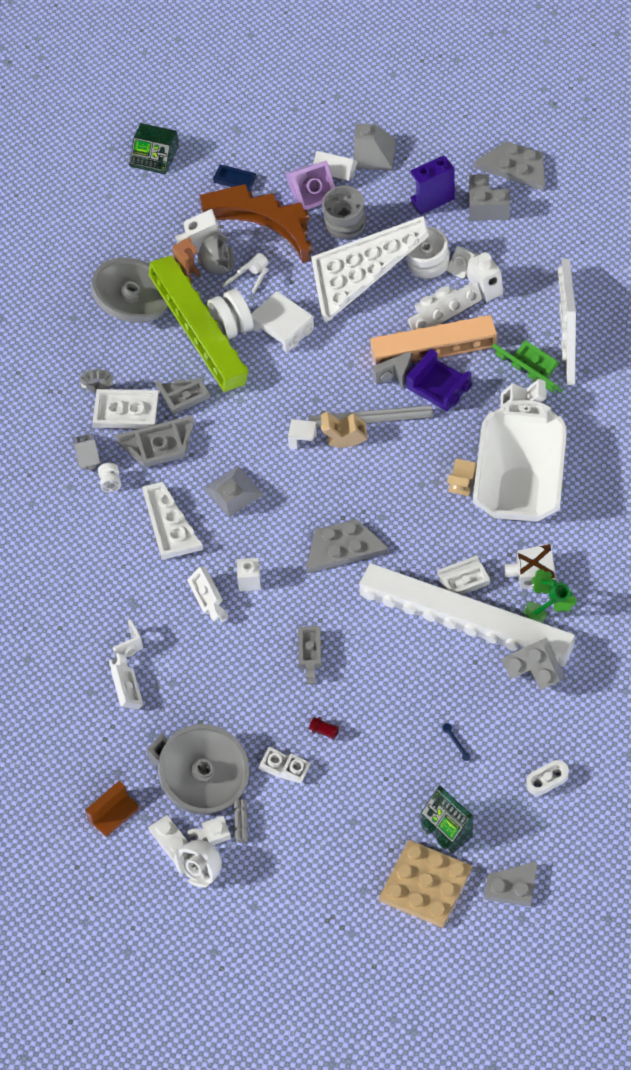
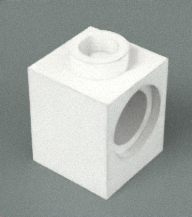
[237,558,261,592]

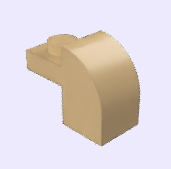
[321,411,368,448]
[447,458,477,496]

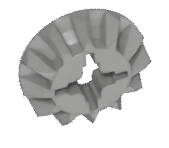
[80,369,113,393]

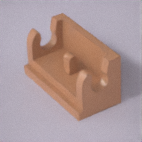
[172,237,200,284]

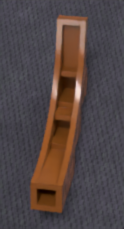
[199,184,312,263]

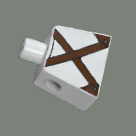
[504,544,556,589]

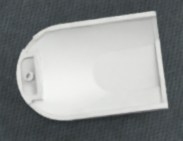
[473,400,567,522]

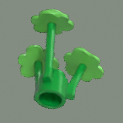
[524,569,577,623]

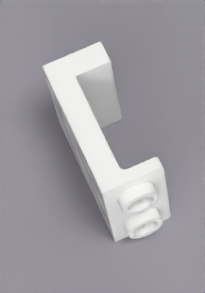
[251,291,314,352]

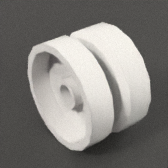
[406,227,451,279]
[207,289,254,340]

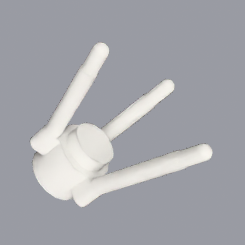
[222,253,268,294]

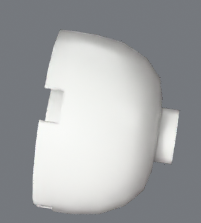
[174,840,222,887]

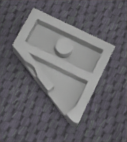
[155,379,210,415]
[484,862,538,907]

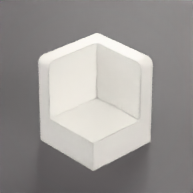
[288,419,317,449]

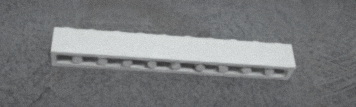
[359,563,575,667]

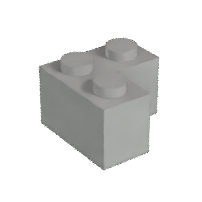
[469,174,510,221]
[501,638,566,690]

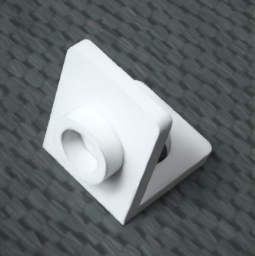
[447,246,480,279]
[113,619,143,660]

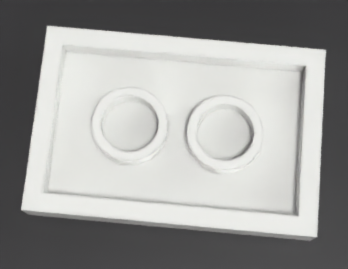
[92,389,159,429]

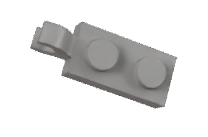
[298,626,322,684]

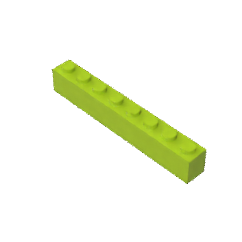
[148,255,249,392]

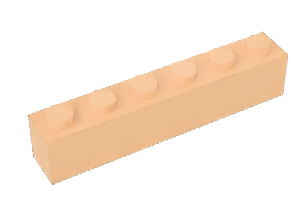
[370,315,497,365]

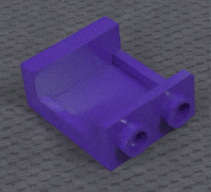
[410,155,455,215]
[406,349,472,412]

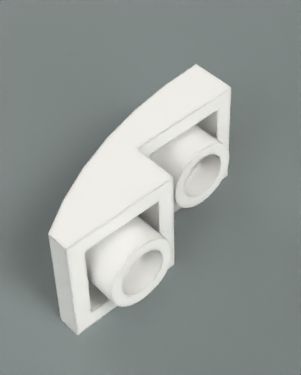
[258,747,311,783]

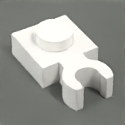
[188,816,231,845]

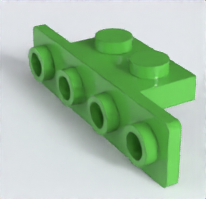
[492,340,563,394]

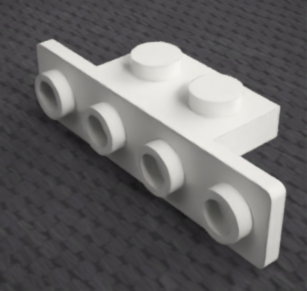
[408,282,482,330]

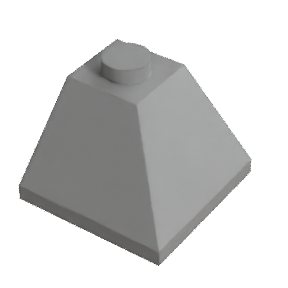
[353,123,396,171]
[204,466,263,517]

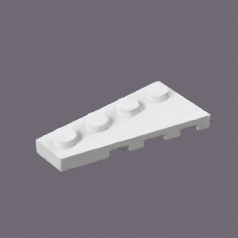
[142,482,204,560]

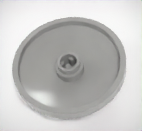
[91,257,169,323]
[158,724,249,815]

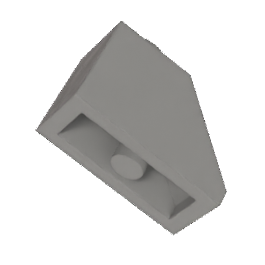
[72,433,100,470]

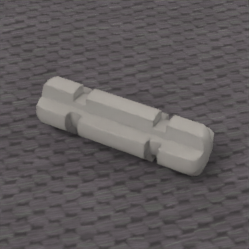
[234,799,248,843]

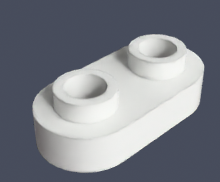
[526,760,569,796]

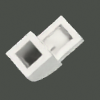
[501,379,547,407]

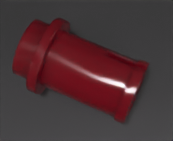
[309,717,339,740]

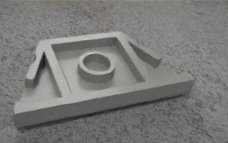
[474,141,545,191]
[115,415,194,468]
[306,519,388,574]

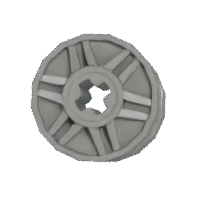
[322,185,366,239]

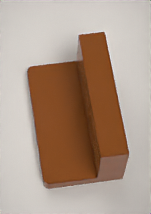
[85,781,139,837]

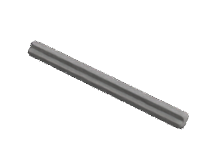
[308,405,433,427]

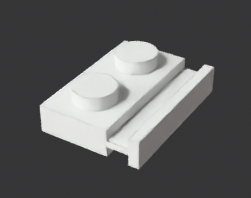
[437,556,490,595]

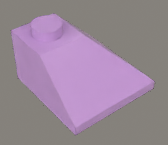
[285,161,335,210]

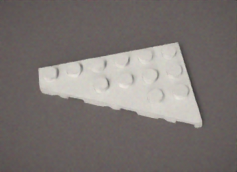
[311,216,429,322]
[558,259,576,385]

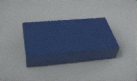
[213,164,257,192]

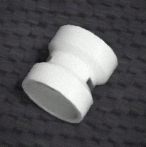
[98,463,121,492]

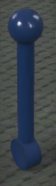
[443,723,471,761]

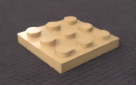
[379,840,472,928]

